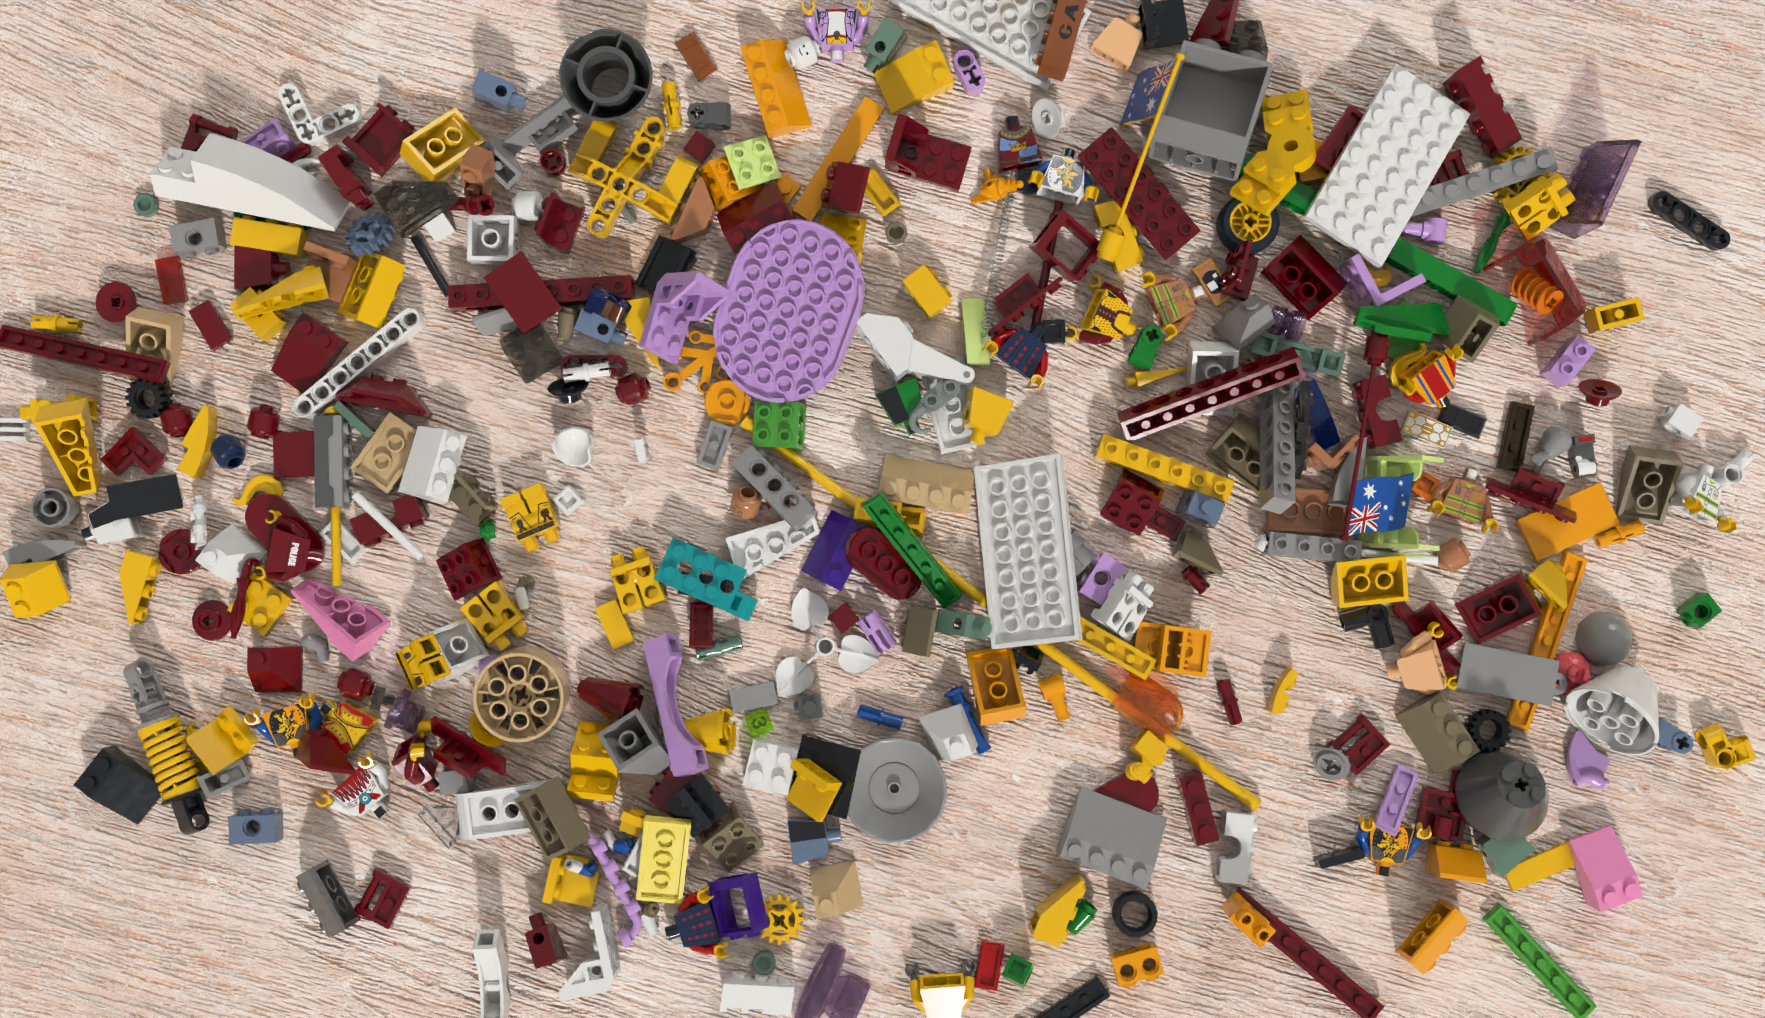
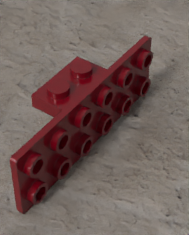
[1077,127,1200,260]

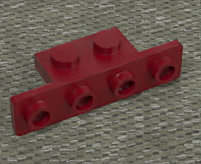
[988,273,1063,336]
[1485,466,1577,524]
[1391,601,1463,675]
[431,716,506,780]

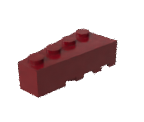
[1442,56,1522,159]

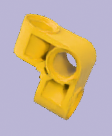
[1695,723,1756,769]

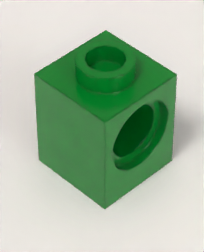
[1676,592,1722,628]
[1002,953,1034,989]

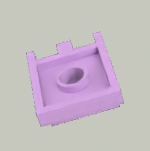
[1339,254,1426,306]

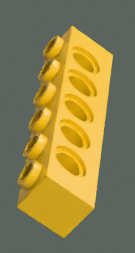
[1093,434,1235,503]

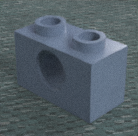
[228,808,283,845]

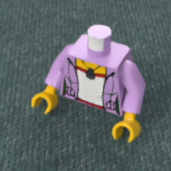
[801,0,872,63]

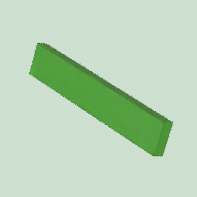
[1482,903,1597,1018]

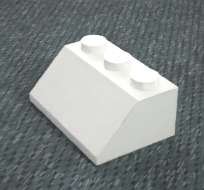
[398,426,467,505]

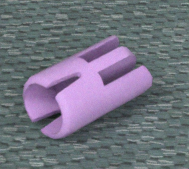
[857,610,897,656]

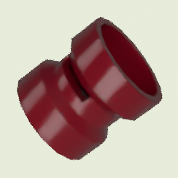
[540,149,567,177]

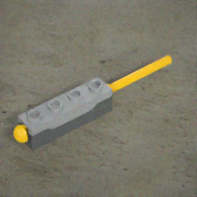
[314,405,353,586]

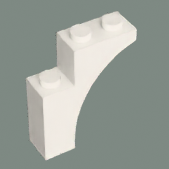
[472,929,511,1018]

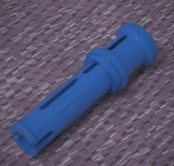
[944,685,991,754]

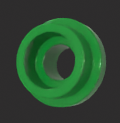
[479,519,496,542]

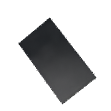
[106,474,183,520]

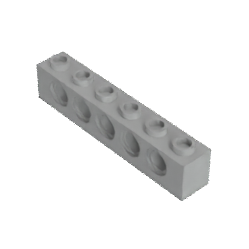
[1259,382,1295,514]

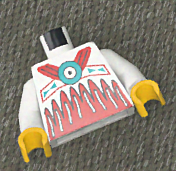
[315,751,390,819]

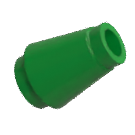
[1067,899,1097,935]

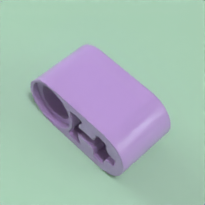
[953,49,985,96]

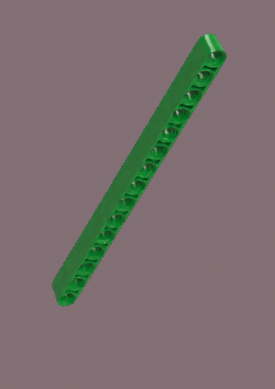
[1238,152,1517,327]

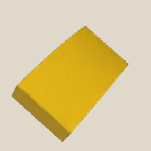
[1267,667,1299,715]

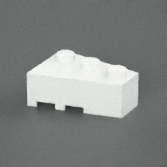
[719,970,796,1016]

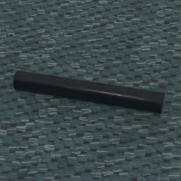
[410,234,448,297]

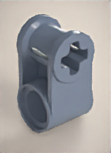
[1657,717,1693,754]

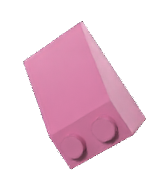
[1567,825,1643,912]

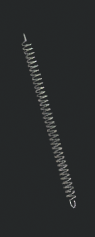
[981,175,1017,338]

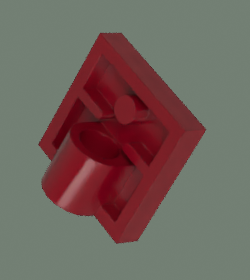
[1414,786,1466,842]

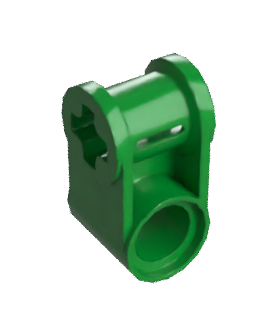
[1127,325,1163,371]

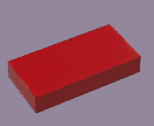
[974,940,1005,991]

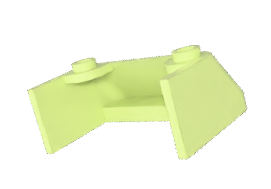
[1359,455,1443,551]

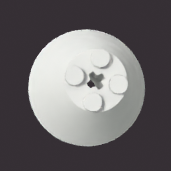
[1564,665,1659,755]

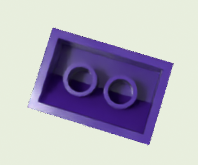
[801,510,866,591]

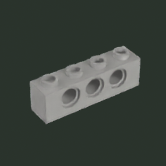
[731,445,816,532]

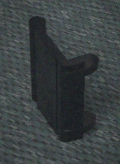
[635,235,697,292]

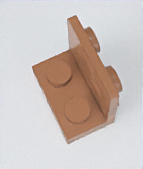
[303,241,357,303]

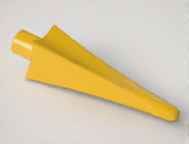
[1125,367,1186,390]

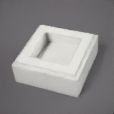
[634,439,650,464]
[552,484,585,517]

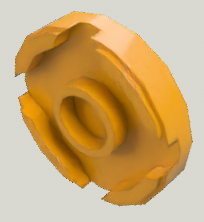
[704,379,750,425]

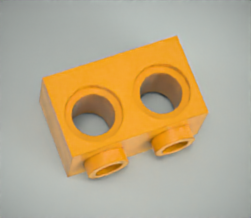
[1109,942,1164,988]

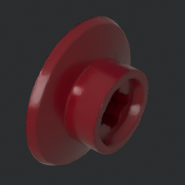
[95,282,136,323]
[1578,379,1622,406]
[192,600,231,641]

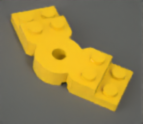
[1230,89,1316,217]

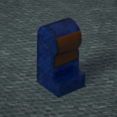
[583,284,632,324]

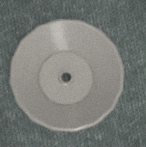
[848,737,947,843]

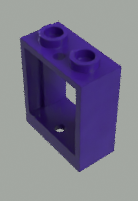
[707,872,769,940]

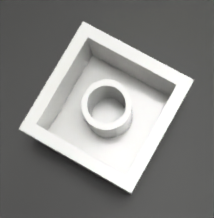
[467,215,520,266]
[742,737,799,796]

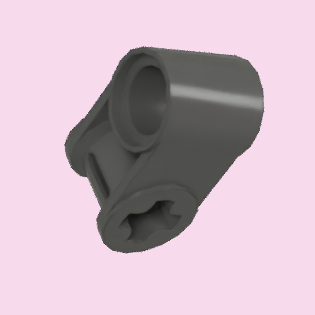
[687,102,731,130]

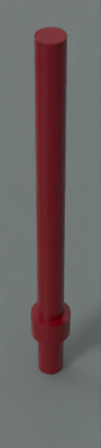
[1030,200,1064,329]

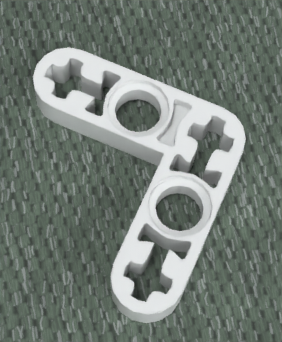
[278,83,362,146]

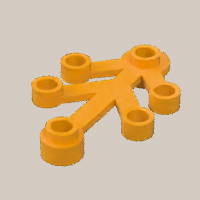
[663,330,729,395]

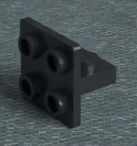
[665,773,729,838]

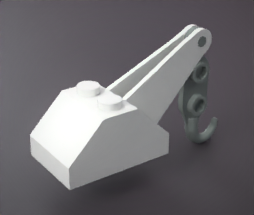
[856,313,975,434]

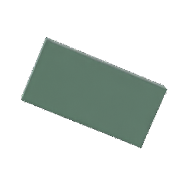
[334,401,376,439]

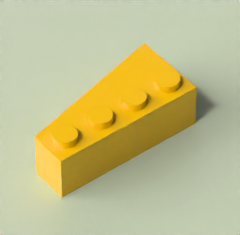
[34,398,102,496]

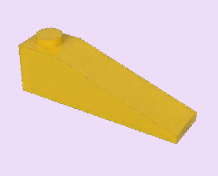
[232,265,330,320]

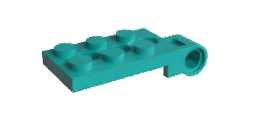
[654,537,758,622]

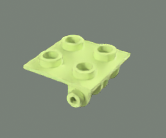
[723,135,781,190]

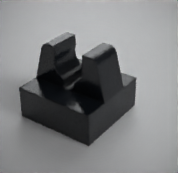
[1016,646,1044,675]

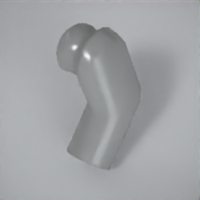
[301,633,329,663]

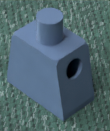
[471,69,527,112]

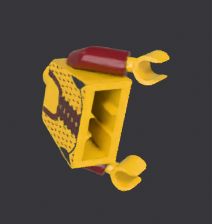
[1065,274,1137,345]

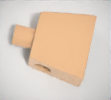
[1090,13,1143,73]

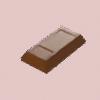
[675,31,718,81]

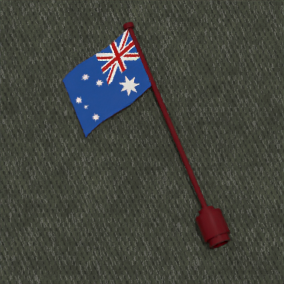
[1339,331,1414,541]

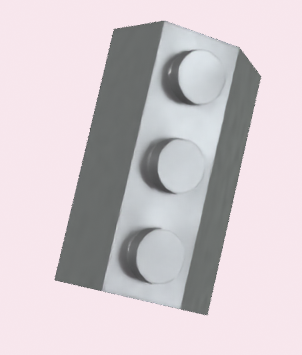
[296,860,361,938]

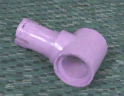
[1401,218,1447,245]

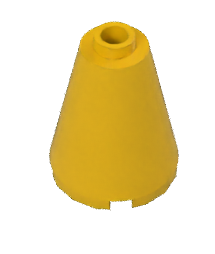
[683,708,736,755]

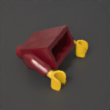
[391,719,439,792]

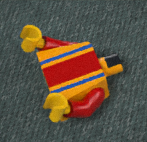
[1398,343,1464,408]

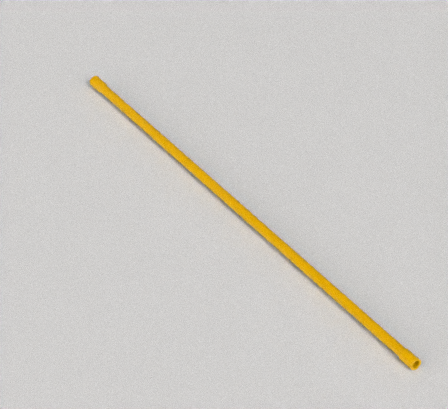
[740,415,1262,811]

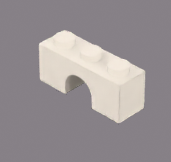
[1215,809,1257,885]

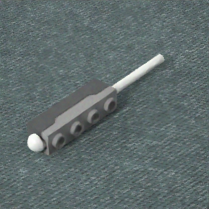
[1255,531,1438,565]

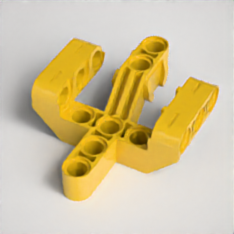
[567,117,700,239]

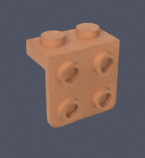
[1297,433,1360,472]

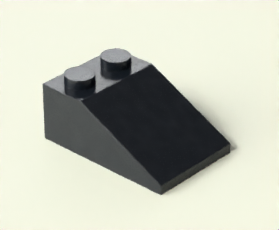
[74,745,162,824]

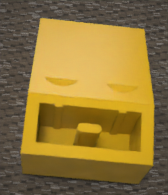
[1028,872,1086,947]

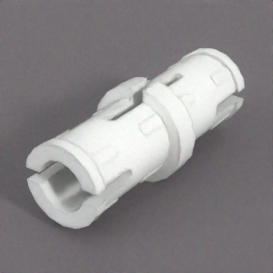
[563,361,611,383]

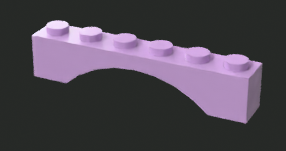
[643,634,709,777]

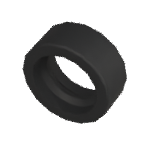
[1112,891,1158,938]

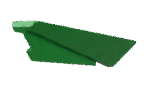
[1353,304,1450,342]

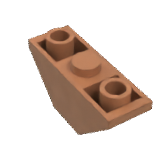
[670,176,717,244]

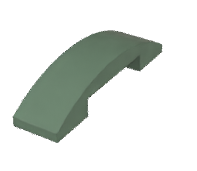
[1250,332,1346,377]

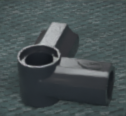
[1338,604,1395,649]

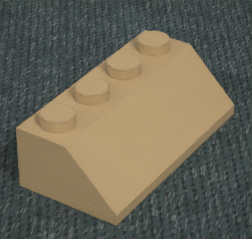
[878,454,974,516]

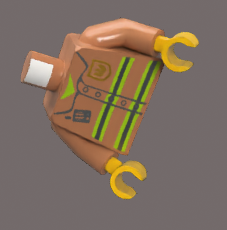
[1139,272,1204,341]
[1426,468,1499,534]

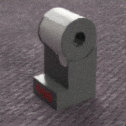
[1567,433,1598,479]

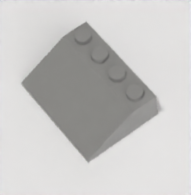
[1056,786,1167,889]

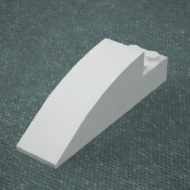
[150,133,351,231]

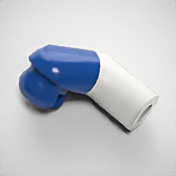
[600,829,634,854]
[564,858,599,877]

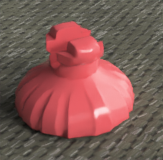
[1553,651,1591,695]

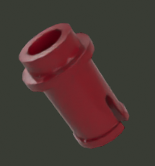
[1181,565,1210,594]

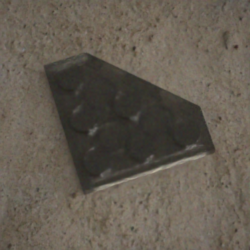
[373,181,460,239]
[1294,380,1314,479]

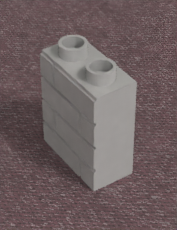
[1148,38,1274,182]

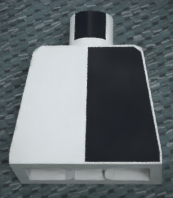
[81,502,145,545]

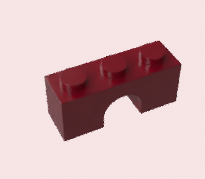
[1352,374,1402,449]
[349,494,429,547]
[1175,769,1219,846]

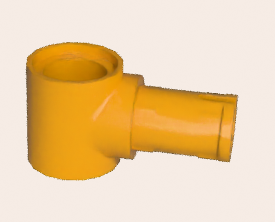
[1038,673,1071,721]

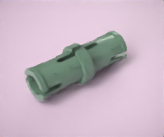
[695,635,743,661]

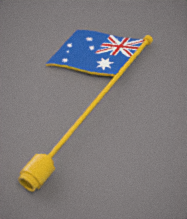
[1096,53,1185,262]

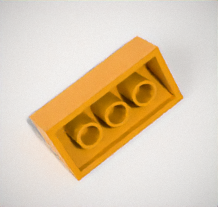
[740,40,812,139]

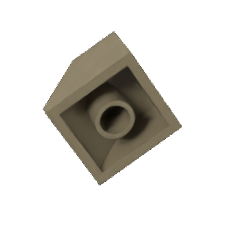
[898,606,938,657]

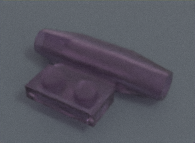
[794,942,871,1018]

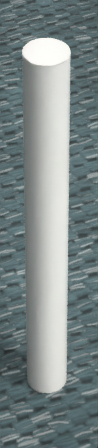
[351,491,425,561]

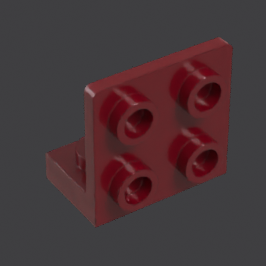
[534,192,585,253]
[1219,239,1259,302]
[1100,468,1164,536]
[436,538,503,601]

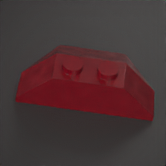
[335,374,432,418]

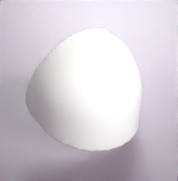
[552,427,594,467]

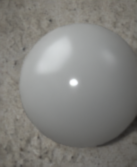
[1576,611,1633,666]

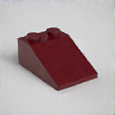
[271,312,349,393]
[1455,569,1544,645]

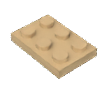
[350,412,417,494]

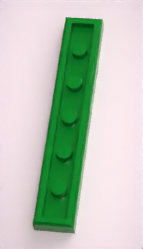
[862,490,962,609]

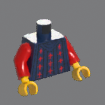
[981,322,1049,391]
[665,886,730,959]

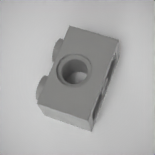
[169,218,227,259]

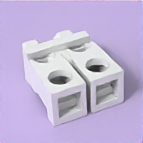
[1090,571,1154,642]

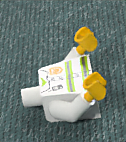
[1670,464,1737,533]

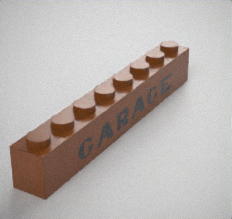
[1035,0,1087,82]

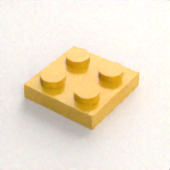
[227,572,294,636]

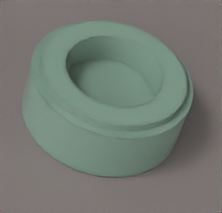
[133,193,159,217]
[752,950,776,975]

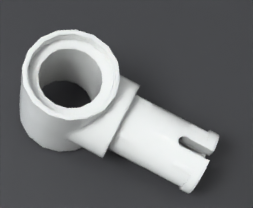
[1711,448,1755,487]

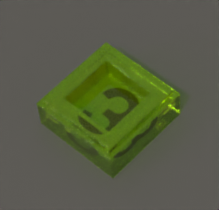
[744,708,774,738]

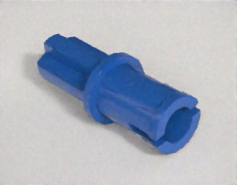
[857,705,904,731]

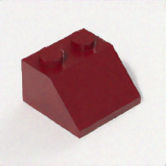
[820,161,870,214]

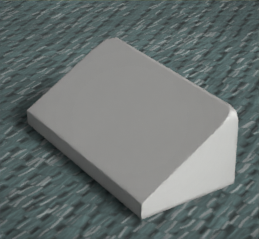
[471,307,518,336]

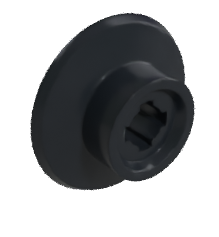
[547,378,589,403]

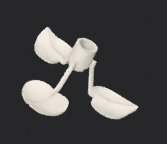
[775,588,879,696]

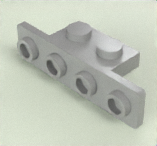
[502,95,578,155]

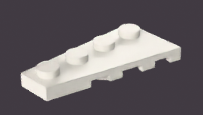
[726,515,820,579]

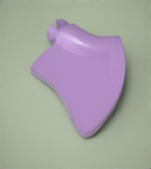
[1566,730,1610,790]

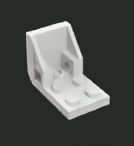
[558,902,621,1002]

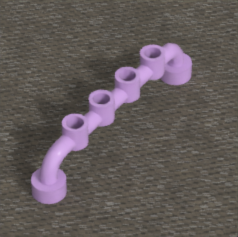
[587,830,642,948]

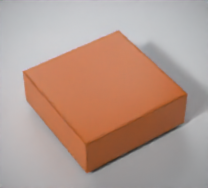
[1411,471,1440,501]

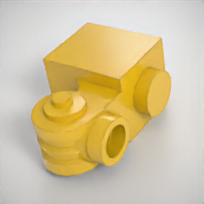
[1125,730,1169,784]

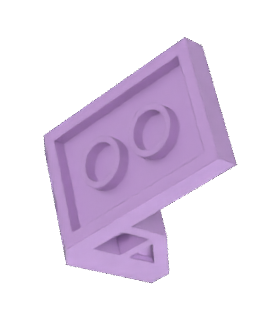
[639,271,729,364]

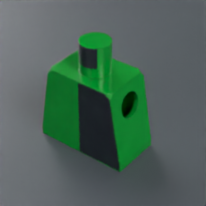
[875,377,924,436]

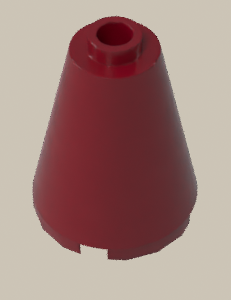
[577,677,644,723]

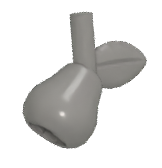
[1532,426,1573,473]

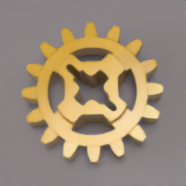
[761,892,805,945]

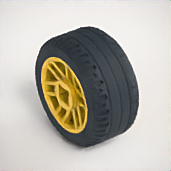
[1216,197,1280,255]

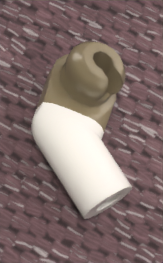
[515,576,535,610]
[640,901,660,937]

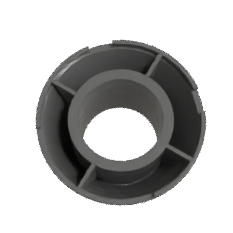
[559,29,653,122]

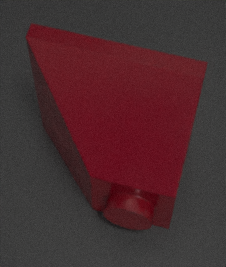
[247,646,303,692]
[295,728,356,775]

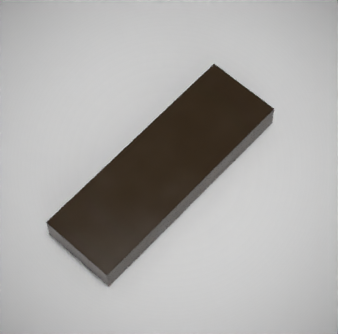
[1496,401,1535,472]

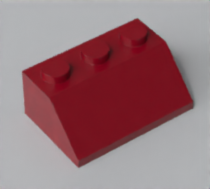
[716,181,796,254]
[1261,234,1348,320]

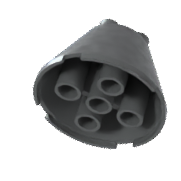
[1455,748,1549,841]

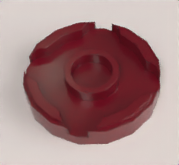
[158,529,202,574]

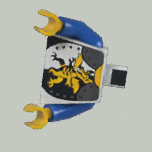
[1028,148,1099,206]

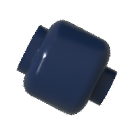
[210,435,246,469]

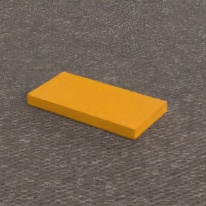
[1515,482,1620,562]

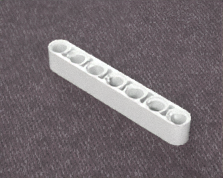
[293,308,426,419]

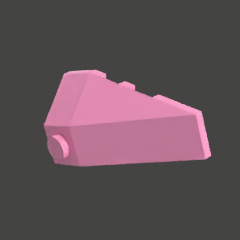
[291,578,391,661]

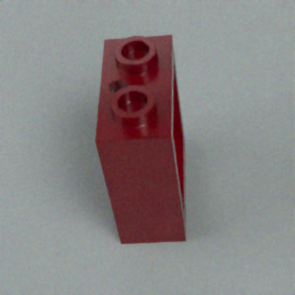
[1029,210,1099,282]

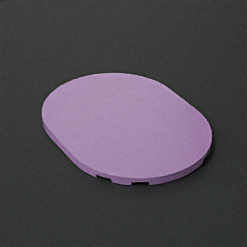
[713,219,865,403]

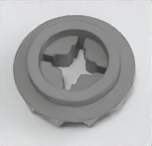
[1313,746,1351,780]

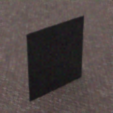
[788,735,861,820]

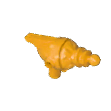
[970,168,1024,204]

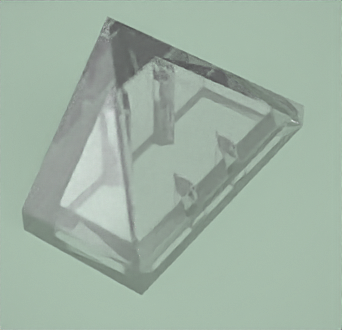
[418,804,460,849]

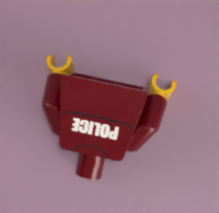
[256,510,323,582]

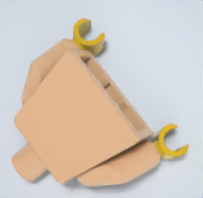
[1387,622,1458,695]

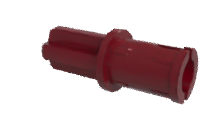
[1216,679,1242,725]

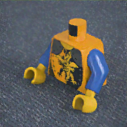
[244,693,322,758]
[1355,815,1432,876]

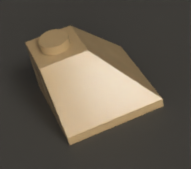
[810,860,863,919]

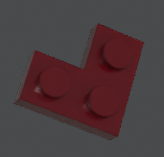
[100,427,168,476]

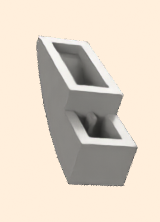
[1327,437,1367,508]
[2,540,87,565]

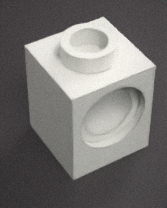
[1658,403,1704,439]

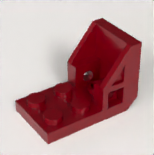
[885,113,972,192]

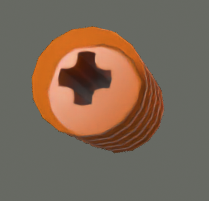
[1510,268,1564,315]

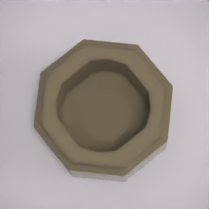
[885,221,908,245]

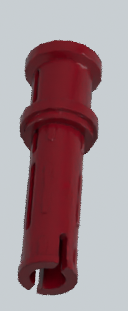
[441,194,495,216]

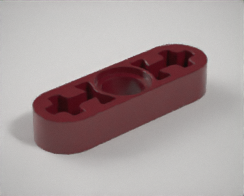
[560,355,628,377]

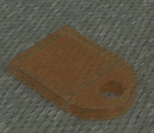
[1110,672,1183,736]

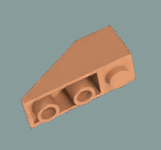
[459,144,495,197]

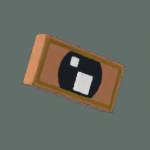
[1191,257,1232,308]

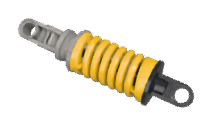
[123,657,210,835]

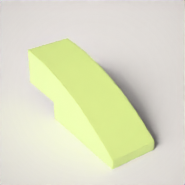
[961,297,990,366]

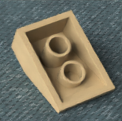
[126,307,184,388]

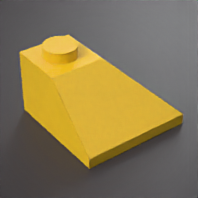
[1527,559,1567,613]

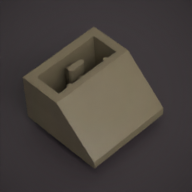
[1433,295,1500,363]

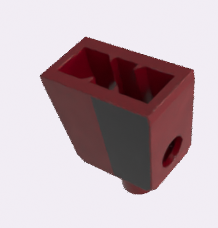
[525,912,568,969]

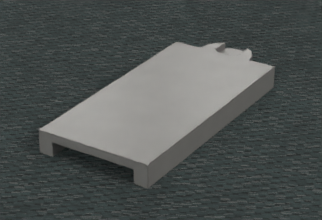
[1456,642,1567,706]

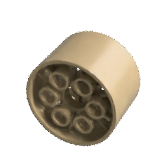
[473,646,570,742]

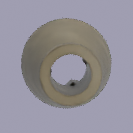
[557,306,580,340]

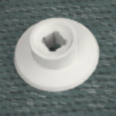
[1031,98,1064,139]

